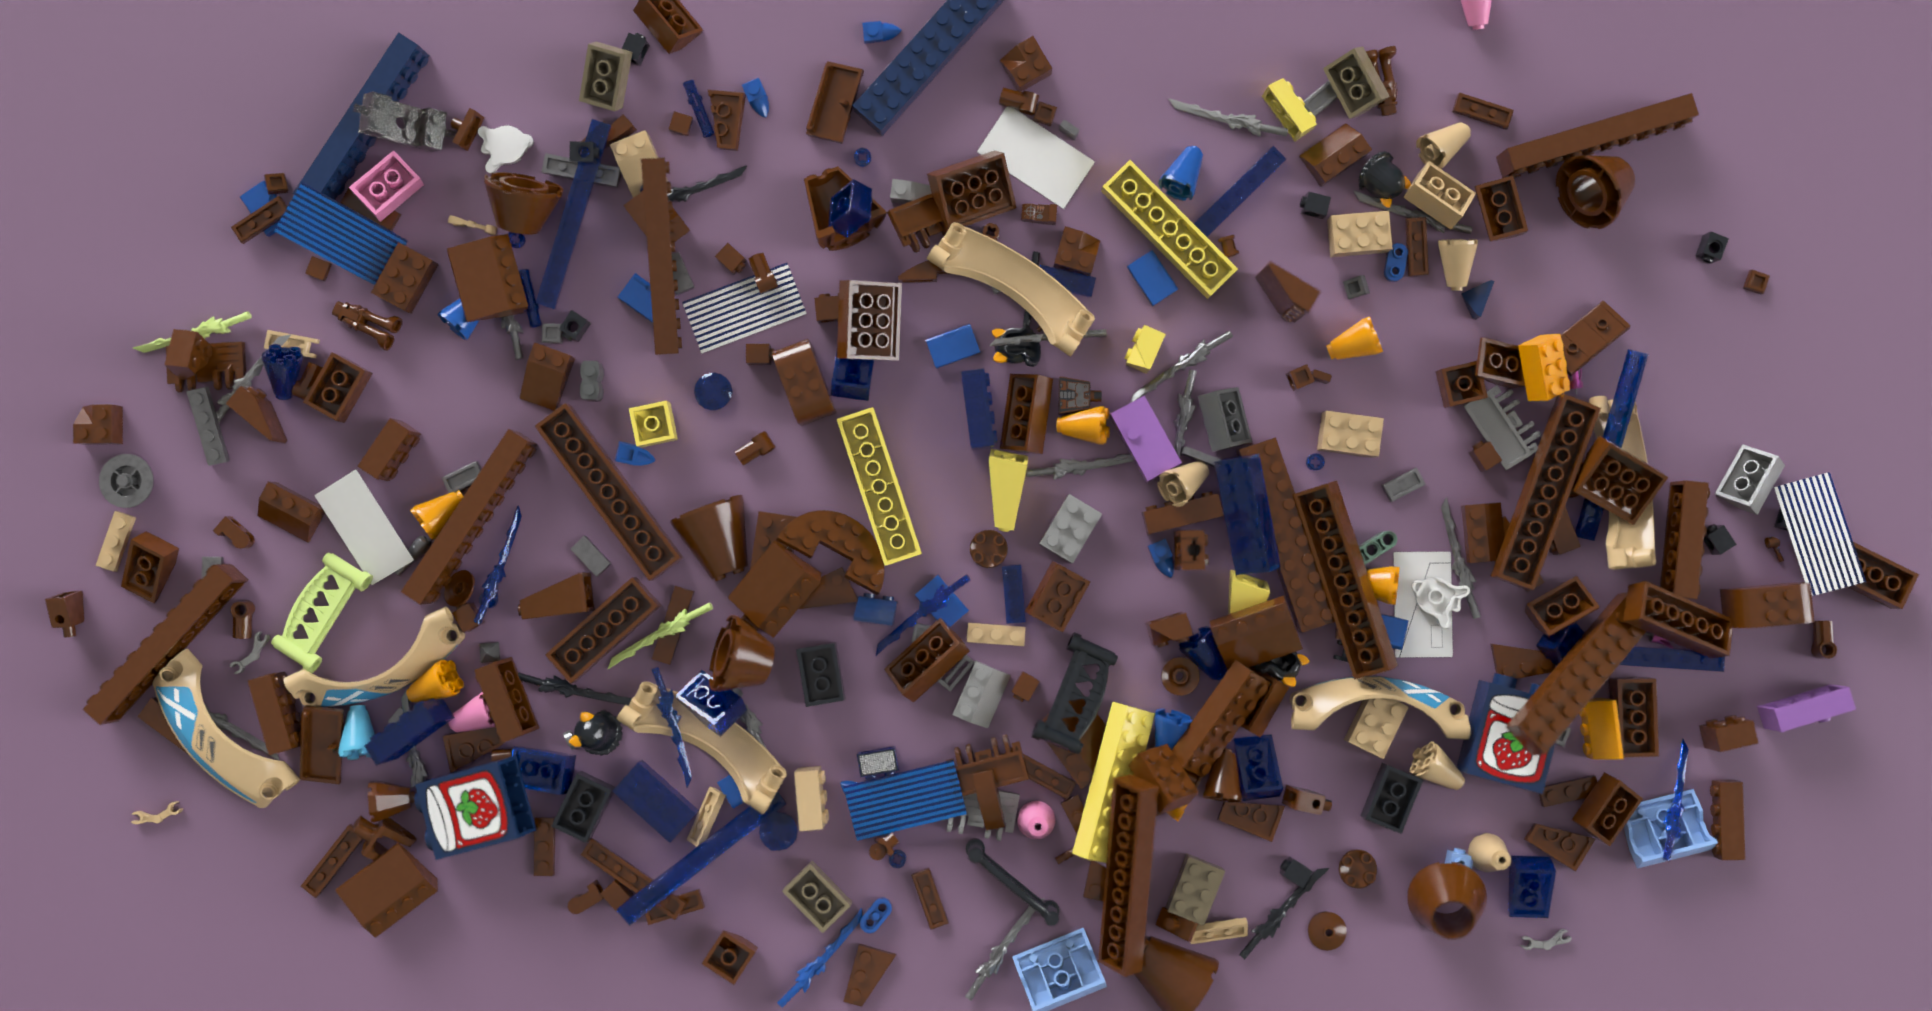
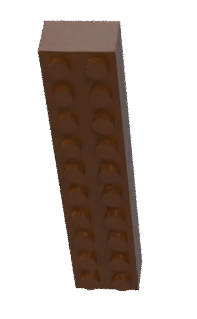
[1496,93,1699,179]
[1490,394,1601,590]
[535,403,684,581]
[401,429,537,605]
[1236,437,1335,633]
[1293,480,1398,679]
[82,564,249,725]
[1506,592,1647,756]
[1098,774,1159,977]

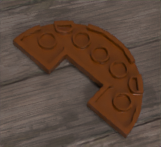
[776,510,885,595]

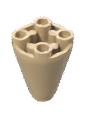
[1410,741,1465,790]

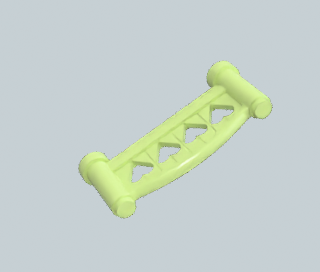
[271,553,373,673]

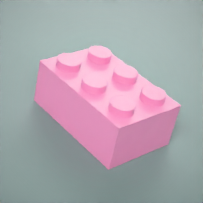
[349,150,424,222]

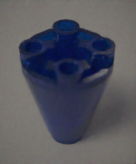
[262,344,303,400]

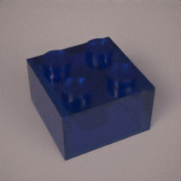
[829,179,872,238]

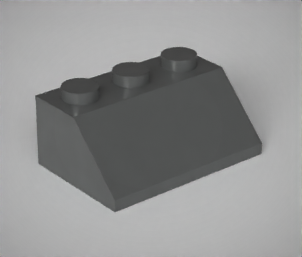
[1198,387,1252,452]

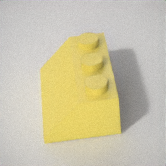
[1262,78,1317,142]

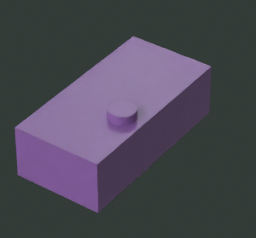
[1110,396,1182,484]
[1757,684,1856,732]

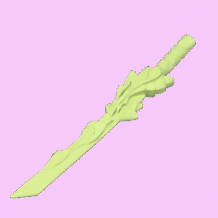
[133,311,252,353]
[608,602,713,669]

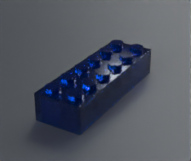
[1214,453,1281,575]

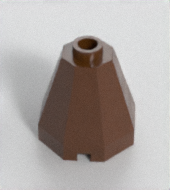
[368,781,415,822]

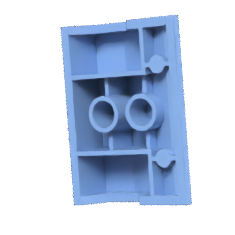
[1624,789,1718,869]
[1012,928,1107,1011]

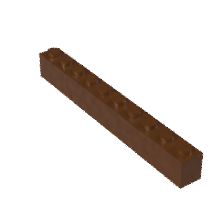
[641,157,682,355]

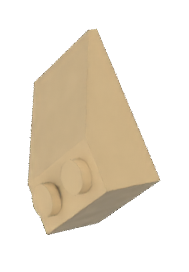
[610,130,668,198]

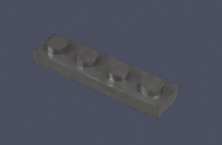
[542,153,621,188]
[186,387,230,466]

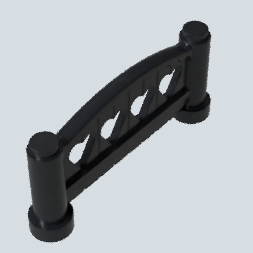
[1031,632,1118,754]
[966,838,1060,926]

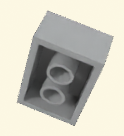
[1039,494,1102,564]

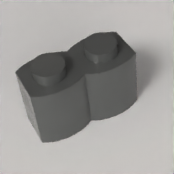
[580,361,604,402]

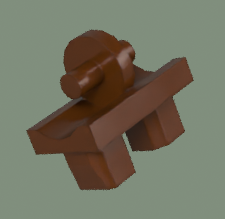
[869,833,899,860]

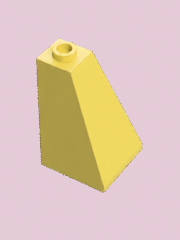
[989,449,1028,532]
[1228,570,1270,614]

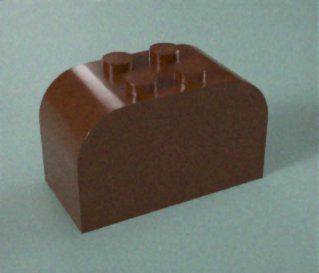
[772,339,837,426]
[1720,582,1815,628]

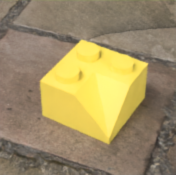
[1124,325,1166,374]
[629,401,678,448]

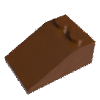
[623,191,690,242]
[1475,337,1525,388]
[519,342,575,411]
[226,386,288,443]
[121,531,179,603]

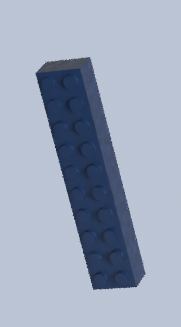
[852,0,1004,136]
[292,32,430,213]

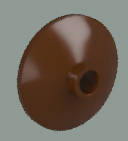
[444,570,475,607]
[1161,657,1200,696]
[1308,911,1347,951]

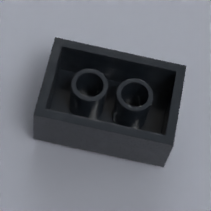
[796,642,846,707]
[1360,763,1423,834]
[551,771,616,843]

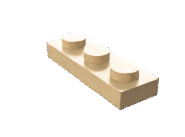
[96,511,136,572]
[967,623,1026,646]
[687,787,726,848]
[1190,918,1248,944]

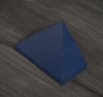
[1461,280,1495,320]

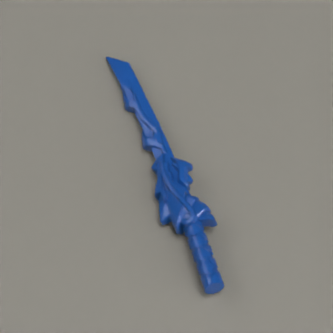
[777,908,862,1008]

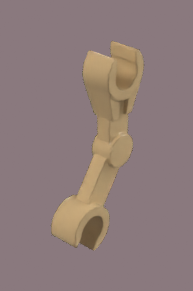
[448,215,498,235]
[131,801,183,825]

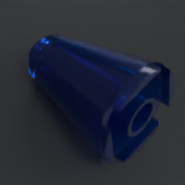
[1179,626,1227,681]

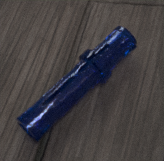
[683,80,715,138]
[519,269,542,328]

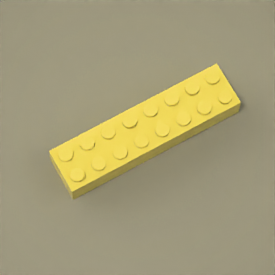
[1101,160,1238,299]
[836,407,922,566]
[1072,702,1155,863]

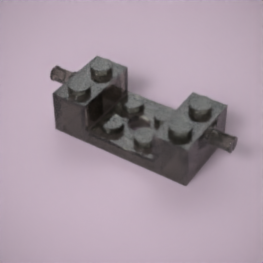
[353,92,457,152]

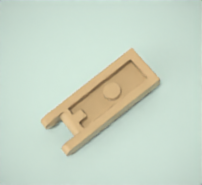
[264,330,320,359]

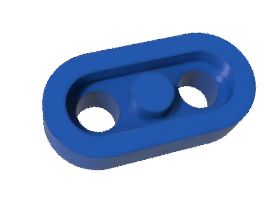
[1384,243,1408,282]
[860,897,892,933]

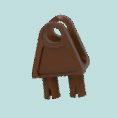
[352,815,417,861]

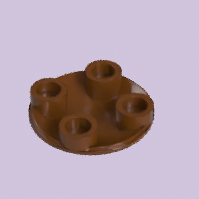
[970,530,1008,568]
[1339,849,1377,889]

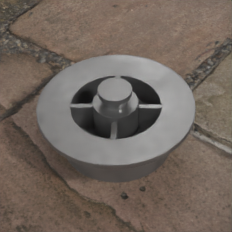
[99,454,154,508]

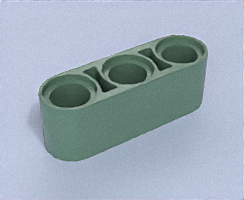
[1359,531,1397,565]

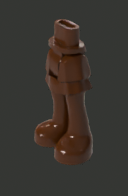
[1366,46,1398,116]
[332,301,403,351]

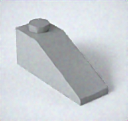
[890,179,931,204]

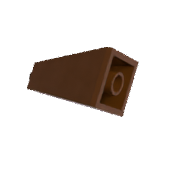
[518,572,595,620]

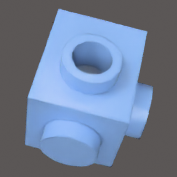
[1445,848,1473,869]

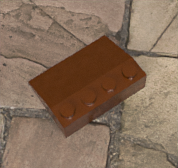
[927,150,1017,231]
[447,234,528,322]
[1255,261,1321,323]
[837,280,902,361]
[1573,435,1669,525]
[728,540,821,638]
[1210,595,1303,670]
[1034,692,1106,789]
[336,842,438,938]

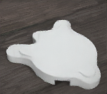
[478,126,534,174]
[1412,577,1470,629]

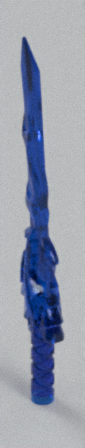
[473,505,522,625]
[876,574,971,656]
[651,667,692,788]
[1662,739,1689,861]

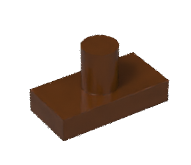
[451,108,485,151]
[1061,794,1084,834]
[1155,907,1198,942]

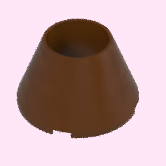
[1555,155,1635,229]
[484,172,563,235]
[709,615,775,692]
[1407,862,1487,939]

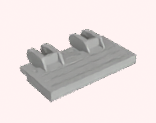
[1464,385,1542,470]
[938,781,1020,841]

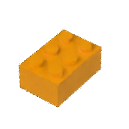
[1518,334,1570,401]

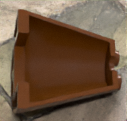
[804,166,887,251]
[670,495,748,581]
[1134,936,1219,1011]

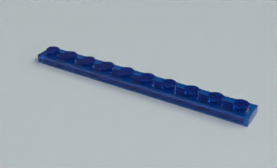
[536,119,611,309]
[1575,349,1649,541]
[617,791,787,926]

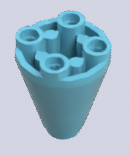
[338,705,379,760]

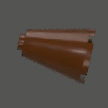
[1203,748,1242,802]

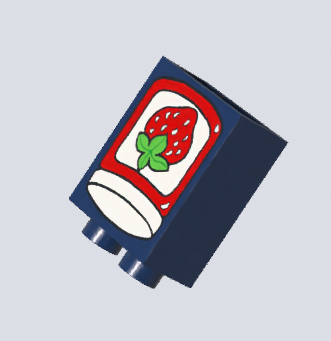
[1456,673,1556,794]
[414,755,536,860]

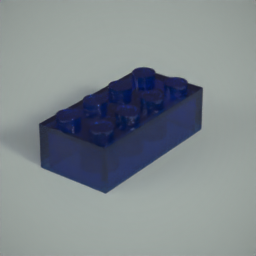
[961,368,998,451]
[364,698,455,765]
[612,760,699,843]

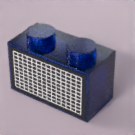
[857,746,899,780]

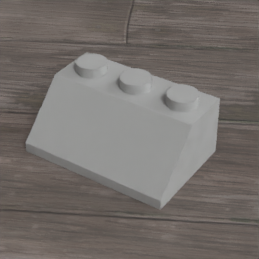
[1715,444,1785,515]
[953,660,1011,728]

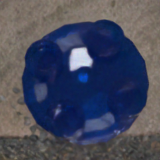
[694,372,733,411]
[759,812,798,851]

